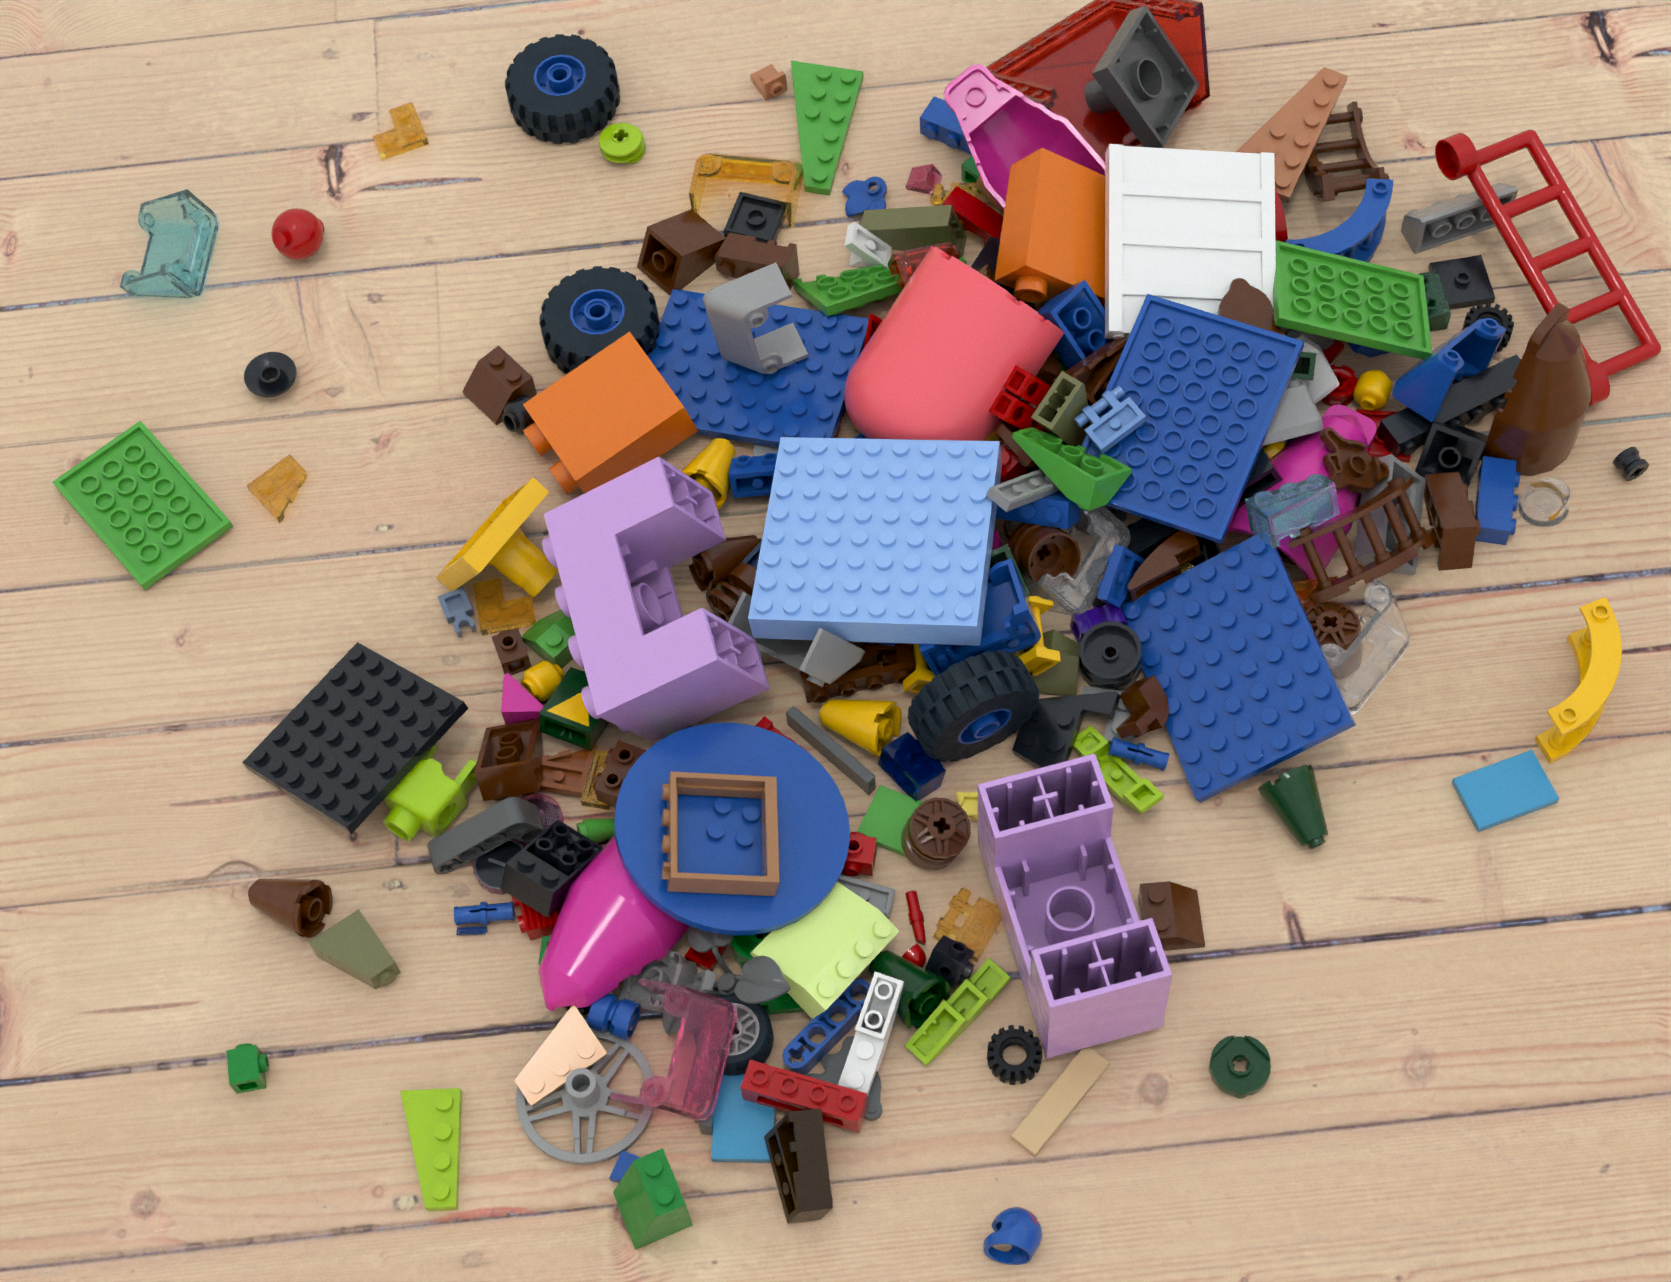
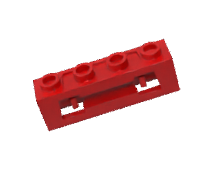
[740,1060,868,1133]

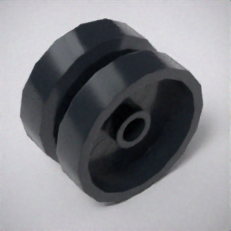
[1079,621,1142,691]

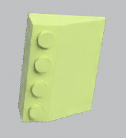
[750,882,899,1019]

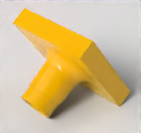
[436,477,558,597]

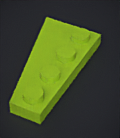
[400,1088,462,1211]

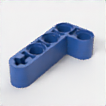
[782,979,895,1075]

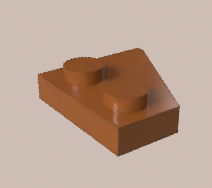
[539,745,598,798]

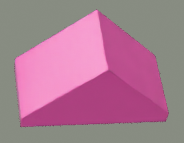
[501,673,544,724]

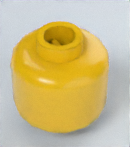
[1353,370,1392,411]
[521,660,564,702]

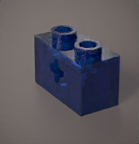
[878,732,946,802]

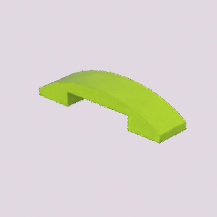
[1073,725,1164,814]

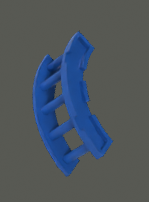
[1285,179,1393,263]

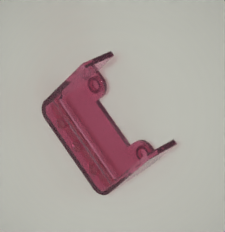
[610,978,737,1121]

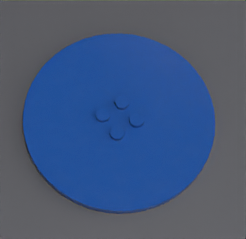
[614,723,850,935]

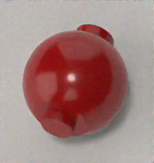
[271,208,325,260]

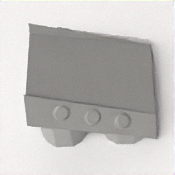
[618,951,698,1013]

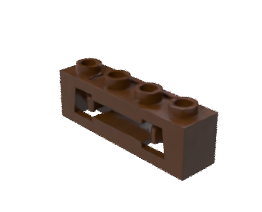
[799,643,916,703]

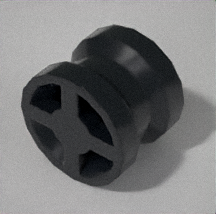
[1613,447,1649,481]

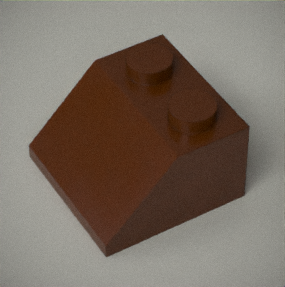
[463,345,537,426]
[1138,881,1205,951]

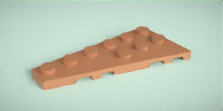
[1236,67,1348,203]

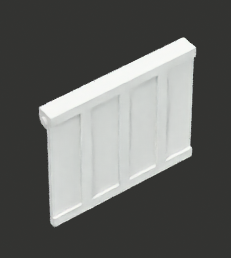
[1105,144,1276,340]

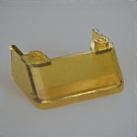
[689,152,803,228]

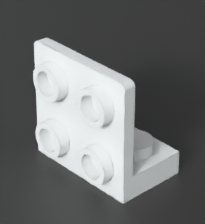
[1291,335,1339,404]

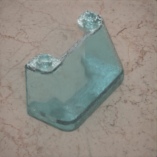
[120,189,219,298]

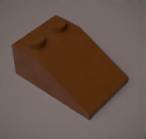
[474,718,543,801]

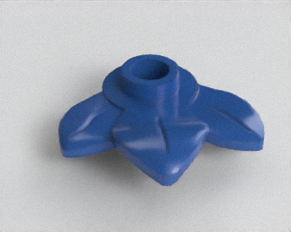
[842,177,887,217]

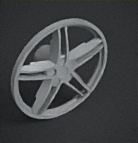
[516,1028,656,1165]

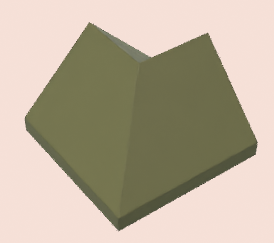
[1023,629,1080,696]

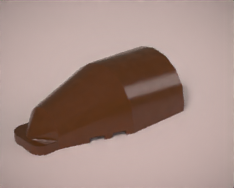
[1481,303,1591,476]

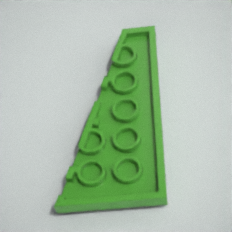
[791,60,864,196]
[793,252,967,316]

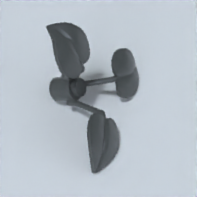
[663,926,790,1035]

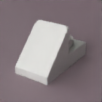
[844,222,892,269]

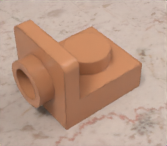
[750,64,787,100]

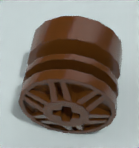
[1008,523,1081,588]
[706,562,757,622]
[1305,602,1361,678]
[901,798,971,870]

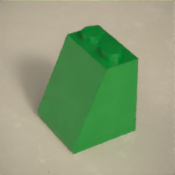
[613,1148,693,1250]

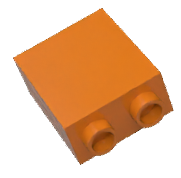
[994,148,1105,306]
[523,331,698,495]

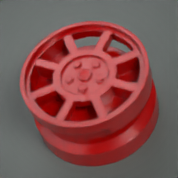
[1321,365,1358,407]

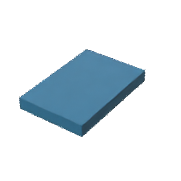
[1452,750,1559,832]
[711,1072,776,1163]

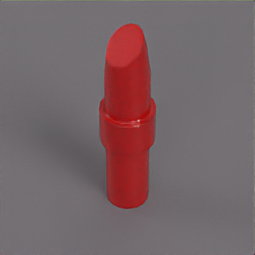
[905,890,926,945]

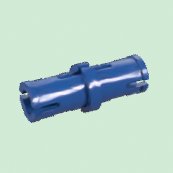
[1108,737,1169,771]
[454,901,515,926]

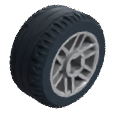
[693,994,774,1076]

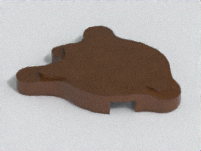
[1218,278,1286,336]
[1320,427,1389,494]

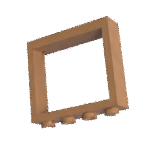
[662,771,779,896]

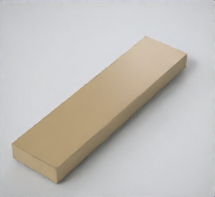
[1011,1047,1110,1157]

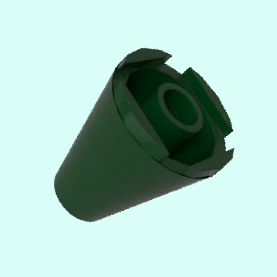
[1258,764,1328,849]
[869,950,950,1029]

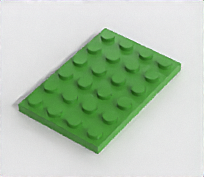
[1273,240,1432,360]
[53,421,233,591]

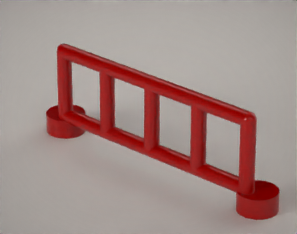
[1435,130,1661,407]

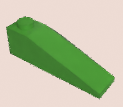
[1012,427,1132,511]
[521,609,575,669]

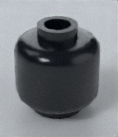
[502,395,534,434]

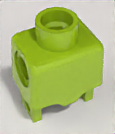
[383,744,477,842]

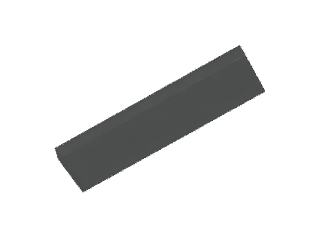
[786,706,876,795]

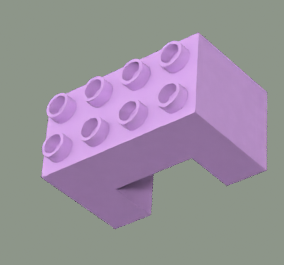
[542,457,770,743]
[978,754,1172,1058]

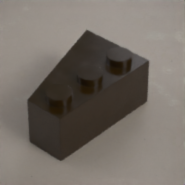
[764,1109,833,1224]

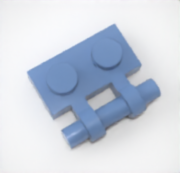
[1074,385,1147,454]

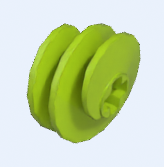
[599,122,646,164]

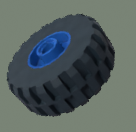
[505,34,620,144]
[539,266,660,374]
[908,650,1039,762]

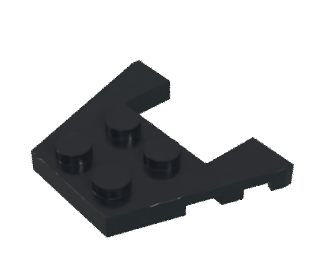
[1012,691,1120,769]

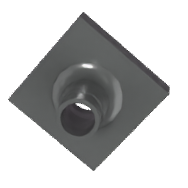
[1084,5,1200,148]

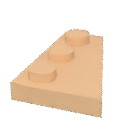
[514,1005,607,1107]

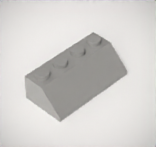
[1401,183,1518,254]
[1355,454,1425,575]

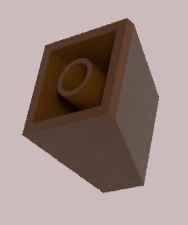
[637,209,726,295]

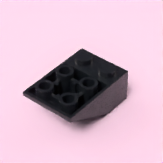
[500,819,603,918]

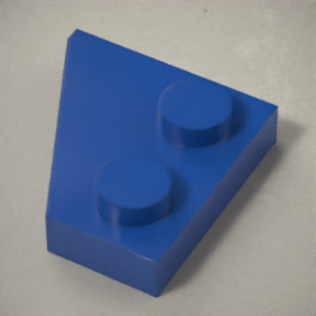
[1097,545,1145,607]

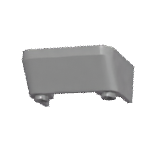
[703,263,809,374]
[1263,378,1324,446]
[728,592,866,687]

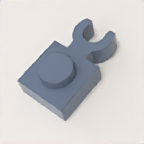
[438,587,476,638]

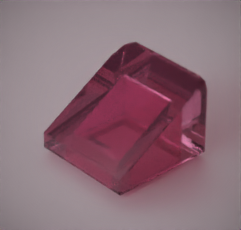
[905,164,942,195]

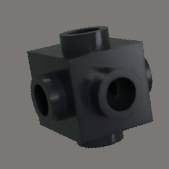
[925,935,975,988]

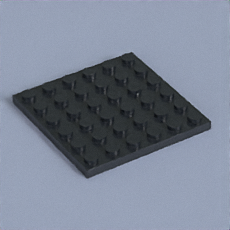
[242,642,468,834]

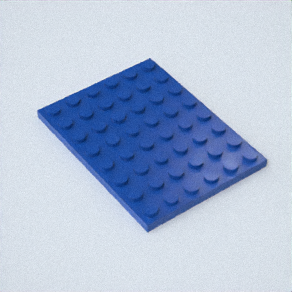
[648,289,868,448]
[1082,294,1304,544]
[1121,529,1356,803]

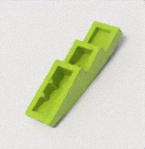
[904,958,1013,1066]

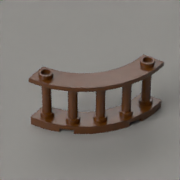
[1304,101,1390,202]
[1288,476,1438,605]

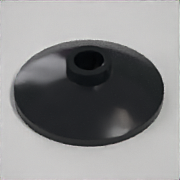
[244,352,297,397]

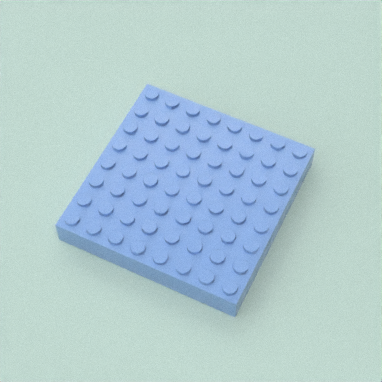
[748,437,1002,646]

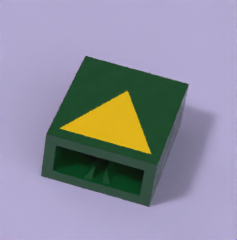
[539,667,609,751]

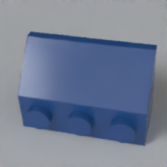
[1037,280,1113,369]

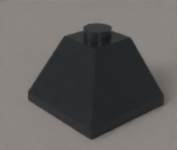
[1415,422,1488,488]

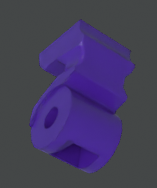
[1070,604,1128,644]

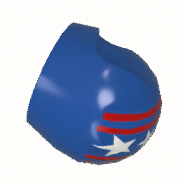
[983,1207,1042,1265]

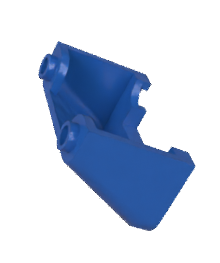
[1391,318,1507,422]
[918,558,1041,676]

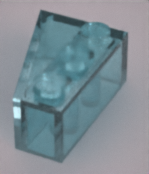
[1245,474,1340,549]

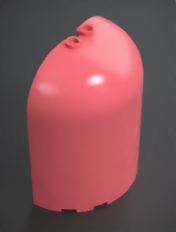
[844,246,1064,441]

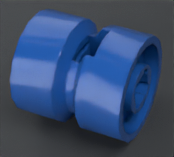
[587,993,641,1041]

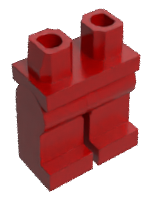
[989,365,1051,433]

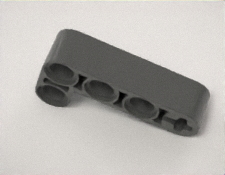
[427,797,545,874]

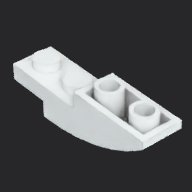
[838,972,904,1097]

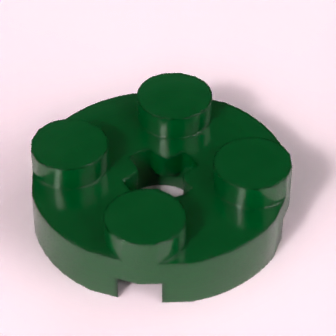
[1209,1035,1271,1099]

